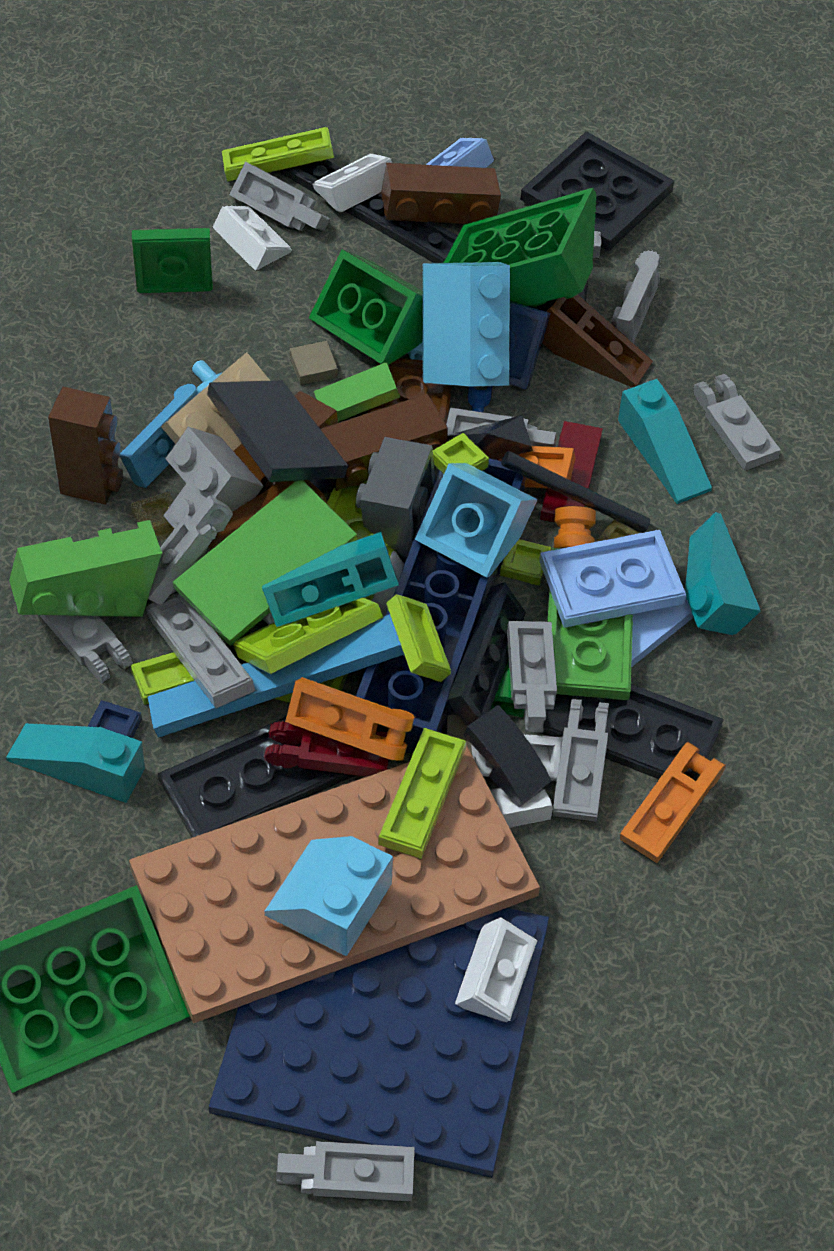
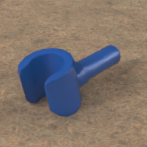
[467,386,493,412]

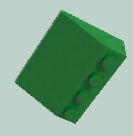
[444,188,596,307]
[0,885,190,1093]

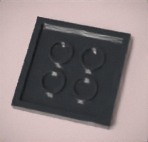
[520,131,674,251]

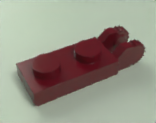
[264,721,389,777]

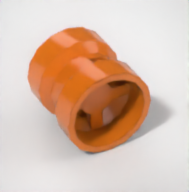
[554,506,596,548]

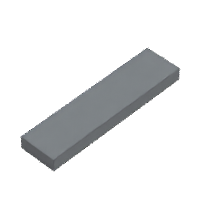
[146,593,255,708]

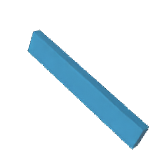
[148,614,404,738]

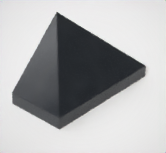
[447,415,533,460]

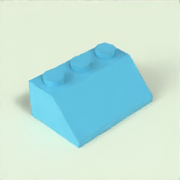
[423,262,510,386]

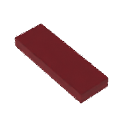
[540,421,603,523]

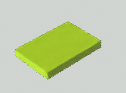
[233,598,383,674]

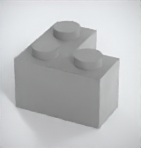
[163,426,263,529]

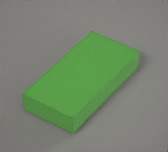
[314,362,400,422]

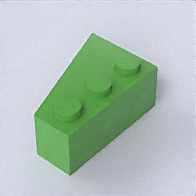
[9,520,162,617]

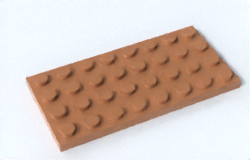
[129,745,540,1024]

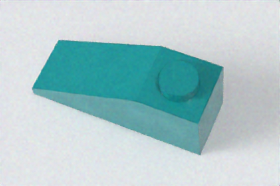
[618,379,712,504]
[685,512,761,635]
[262,532,399,627]
[6,723,145,803]

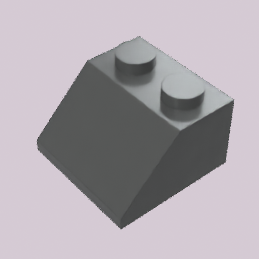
[356,437,436,559]

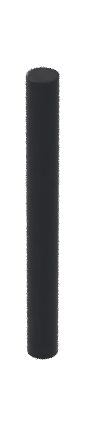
[501,451,650,533]

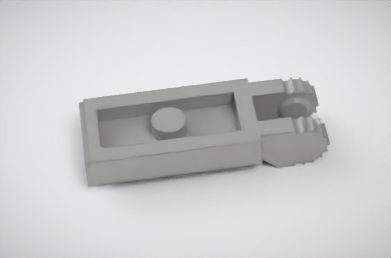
[612,250,661,343]
[693,374,781,471]
[40,615,133,683]
[553,699,609,822]

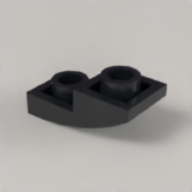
[463,705,552,807]

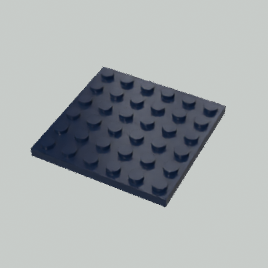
[209,908,549,1178]

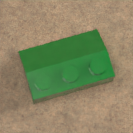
[309,249,423,365]

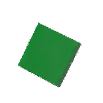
[132,228,213,293]

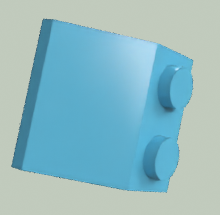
[415,463,538,577]
[264,836,393,956]

